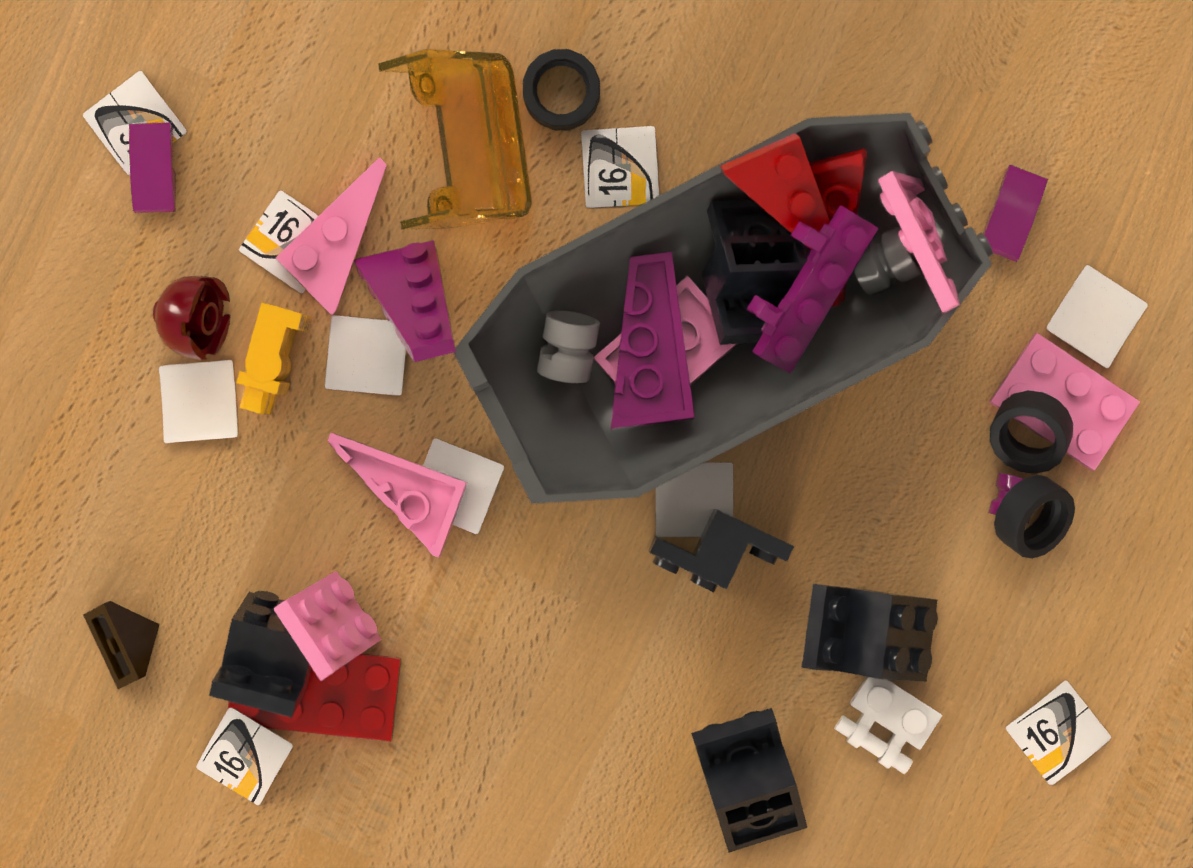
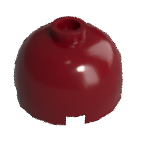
[153,276,230,360]

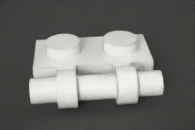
[834,677,943,774]

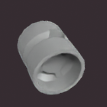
[537,310,600,383]

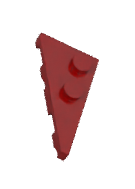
[720,133,830,250]
[809,148,867,307]

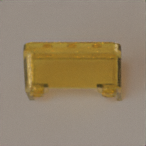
[378,49,532,230]

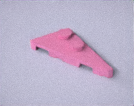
[276,157,387,315]
[878,171,960,313]
[328,433,468,558]

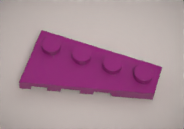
[354,240,456,362]
[610,252,694,430]

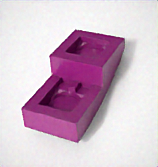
[129,122,176,213]
[983,165,1048,262]

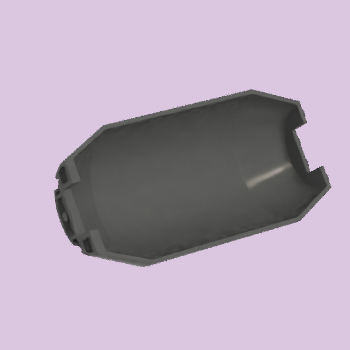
[454,113,993,504]

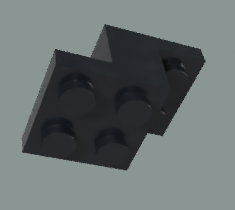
[702,200,807,345]
[648,509,794,592]
[802,584,938,682]
[209,591,312,717]
[691,708,807,853]

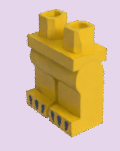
[236,302,312,415]

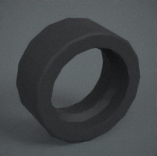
[523,49,600,130]
[990,390,1073,474]
[994,475,1075,559]

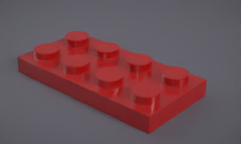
[228,654,401,742]

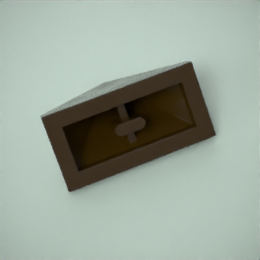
[83,601,160,689]

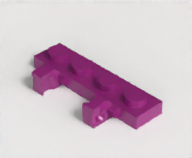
[747,205,879,374]

